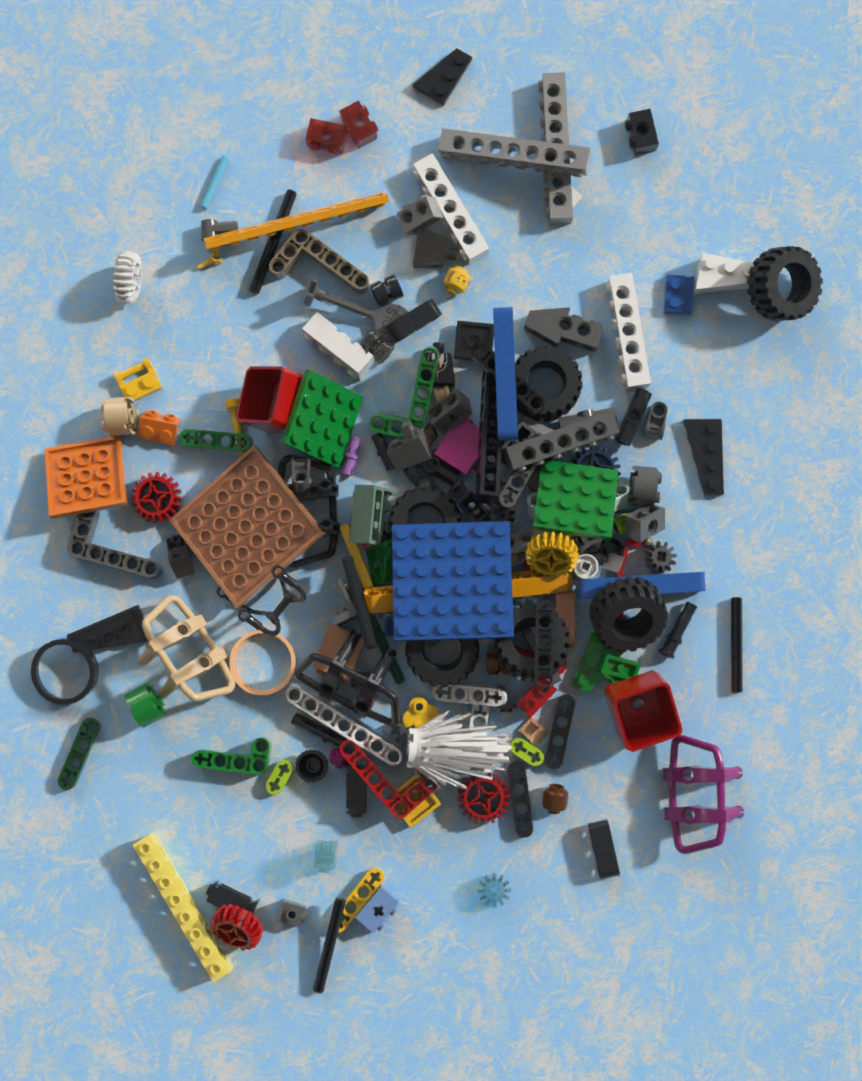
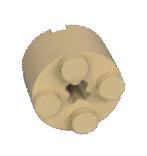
[101,396,138,436]

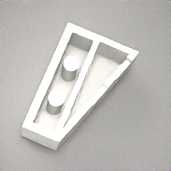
[693,253,754,295]

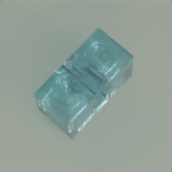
[314,840,338,873]

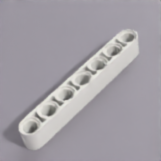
[285,686,403,766]

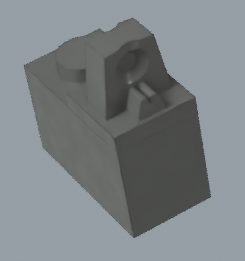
[387,420,433,471]

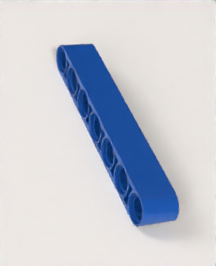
[493,307,518,441]
[575,572,706,600]

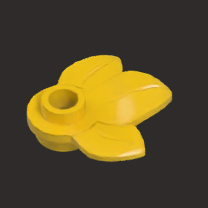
[402,697,440,729]

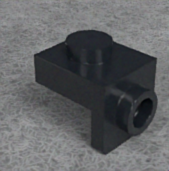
[601,526,625,556]
[493,685,516,712]

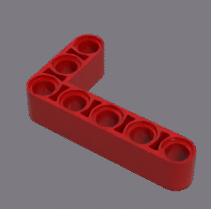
[339,739,439,818]

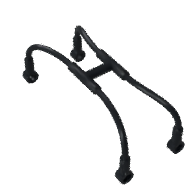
[216,565,306,636]

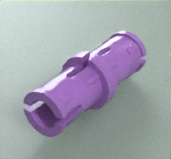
[341,437,362,477]

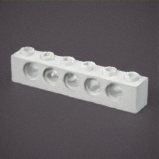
[412,153,489,265]
[605,273,651,391]

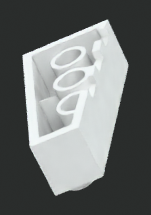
[302,312,375,381]

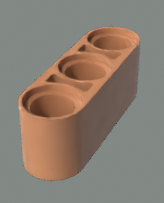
[554,592,575,648]

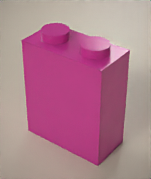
[434,417,479,477]

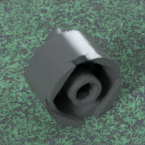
[629,466,662,506]

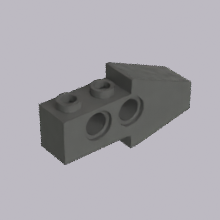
[524,307,604,352]

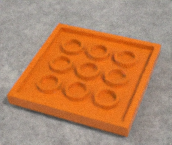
[45,436,127,519]

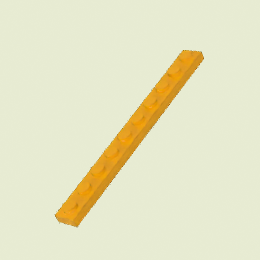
[203,192,389,251]

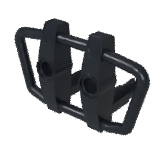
[278,455,340,569]
[294,629,399,726]

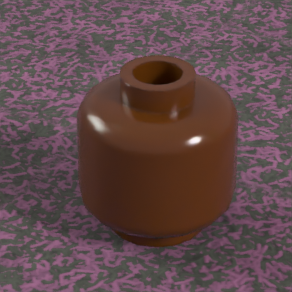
[542,784,569,814]

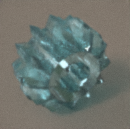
[478,873,511,907]

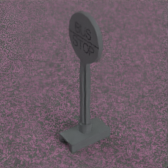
[304,278,408,342]

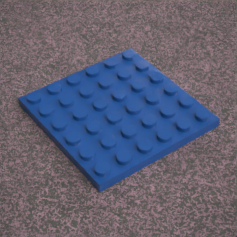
[392,521,514,642]

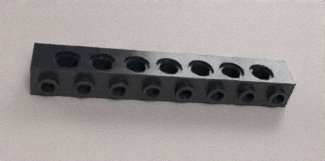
[475,361,502,505]

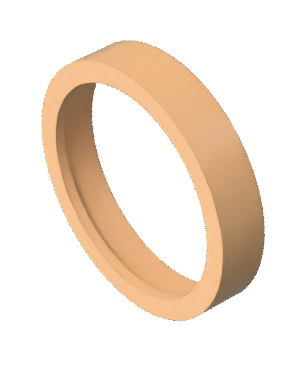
[229,630,296,695]

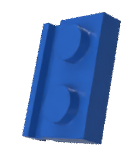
[663,274,694,315]

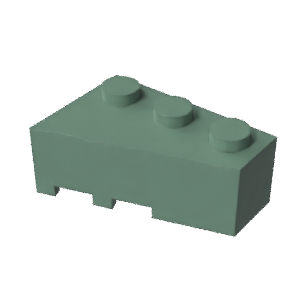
[349,484,395,545]

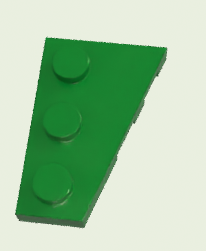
[571,632,624,693]

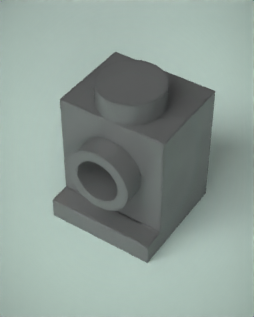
[276,899,308,927]

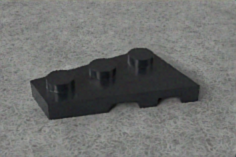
[412,48,472,106]

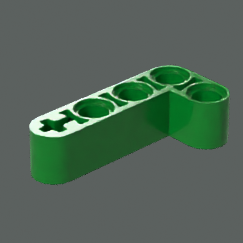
[191,737,272,775]

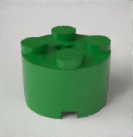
[124,681,167,728]

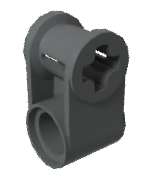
[643,402,668,440]
[291,456,311,494]

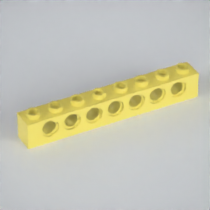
[133,832,233,982]

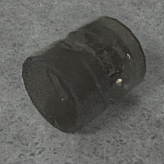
[360,329,395,365]

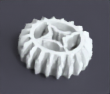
[113,252,142,304]

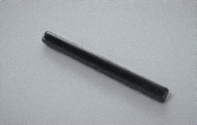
[249,189,297,294]

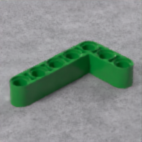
[369,346,439,438]

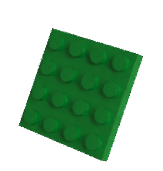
[280,369,364,468]
[533,459,618,541]

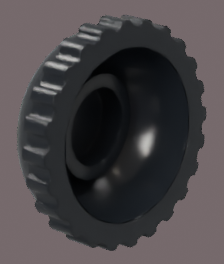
[295,749,329,783]

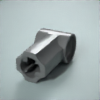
[201,219,238,242]

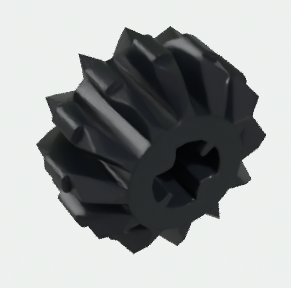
[483,500,515,527]

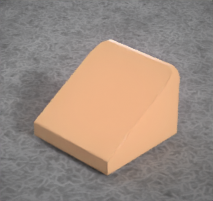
[518,717,548,746]

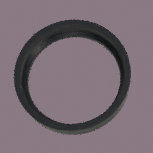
[31,638,99,705]

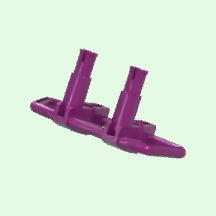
[662,735,744,854]

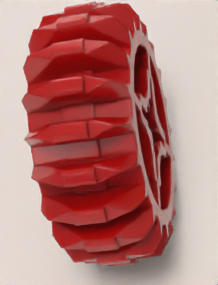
[130,472,182,524]
[457,771,510,825]
[210,904,263,951]

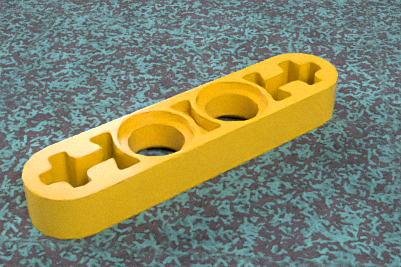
[339,523,375,590]
[338,867,384,933]

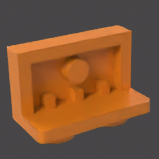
[137,410,181,446]

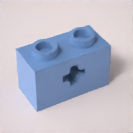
[355,885,399,933]

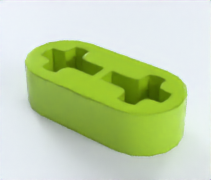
[510,738,544,766]
[266,760,294,795]

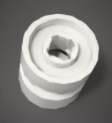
[573,554,599,580]

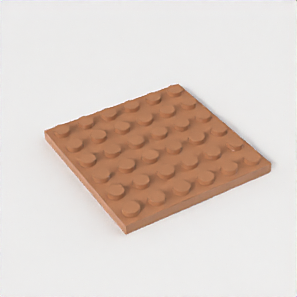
[169,445,325,608]

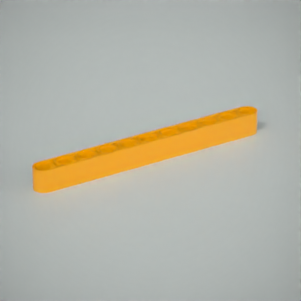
[364,570,573,613]

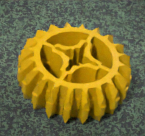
[525,531,579,578]

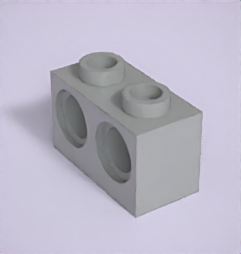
[397,195,443,235]

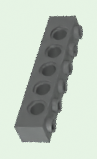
[502,411,619,473]

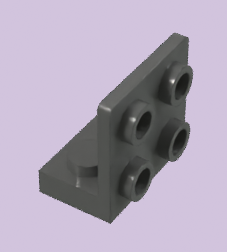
[333,579,357,626]

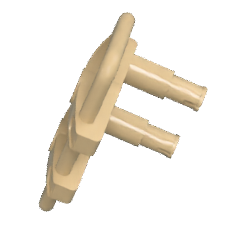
[137,595,235,702]

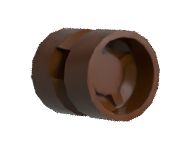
[486,649,510,675]

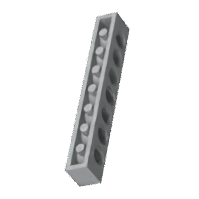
[538,72,573,224]
[438,128,591,177]

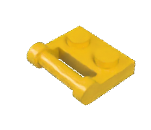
[113,357,163,402]

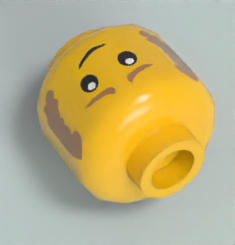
[443,266,471,296]

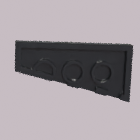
[683,419,724,495]
[67,605,148,653]

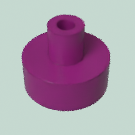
[329,748,349,769]

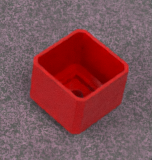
[236,366,303,434]
[604,670,683,752]

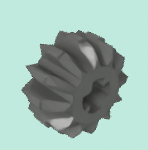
[644,541,677,574]

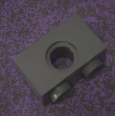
[625,505,665,542]

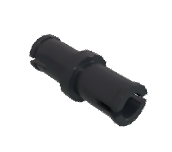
[371,433,395,471]

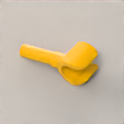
[197,251,223,270]

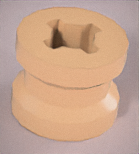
[433,385,450,404]

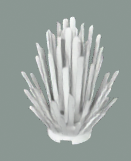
[406,711,512,790]

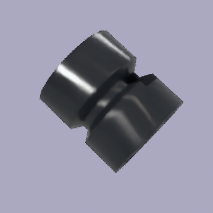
[370,274,404,307]

